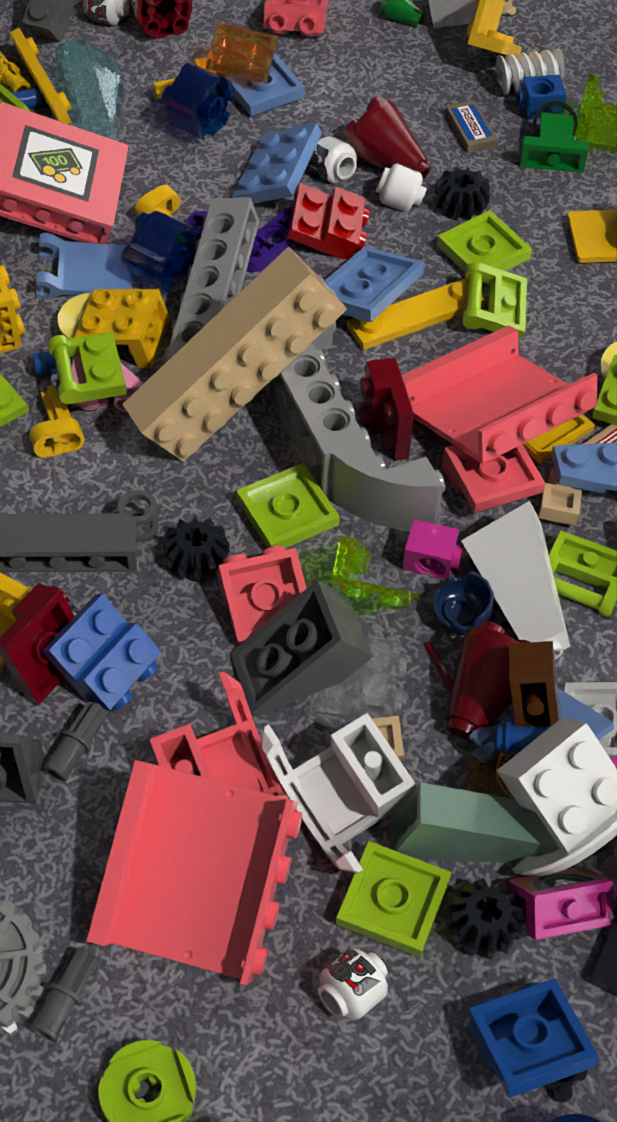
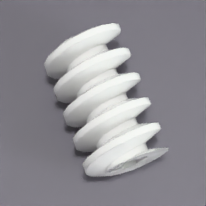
[496,48,565,95]

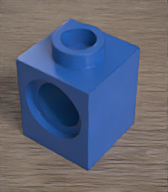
[516,75,567,120]

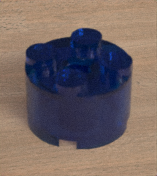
[162,63,234,140]
[121,211,199,292]

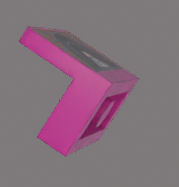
[509,867,614,940]

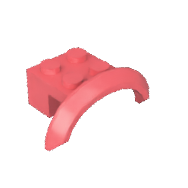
[149,672,288,799]

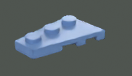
[551,442,617,494]

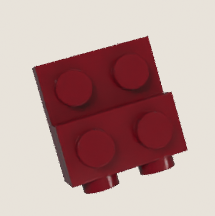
[358,357,414,461]
[0,583,75,705]

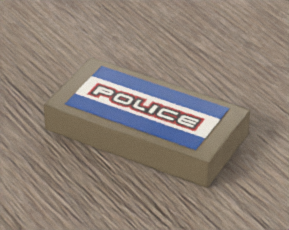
[445,100,498,153]

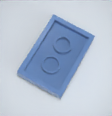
[206,36,305,117]
[232,123,322,204]
[325,246,424,322]

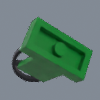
[520,101,589,173]

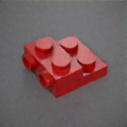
[287,183,370,259]

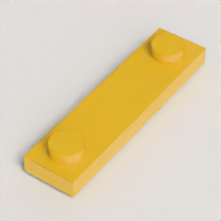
[10,28,72,124]
[347,278,486,350]

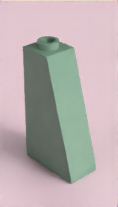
[390,782,560,863]

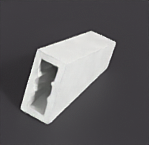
[461,501,570,660]

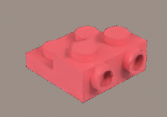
[263,0,329,37]
[442,444,545,513]
[216,545,307,645]

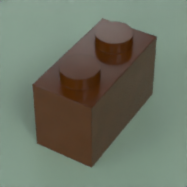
[509,641,560,727]

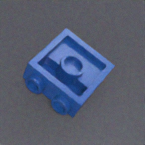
[42,593,162,711]
[469,978,598,1098]

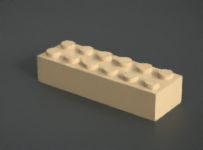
[122,246,347,461]

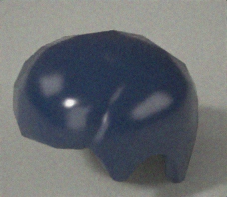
[432,571,494,635]

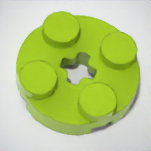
[98,1040,196,1122]

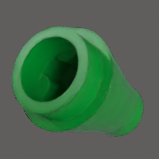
[379,0,426,28]

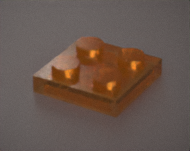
[206,23,278,83]

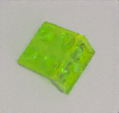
[575,74,617,152]
[331,536,420,607]

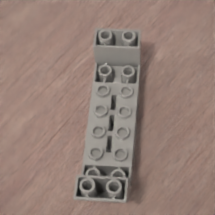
[267,274,445,531]

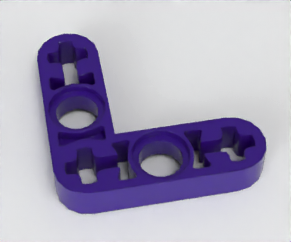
[187,207,296,272]

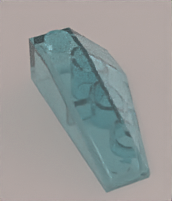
[54,39,125,141]

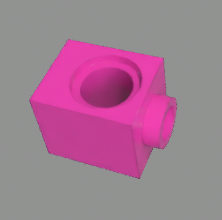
[402,519,464,580]

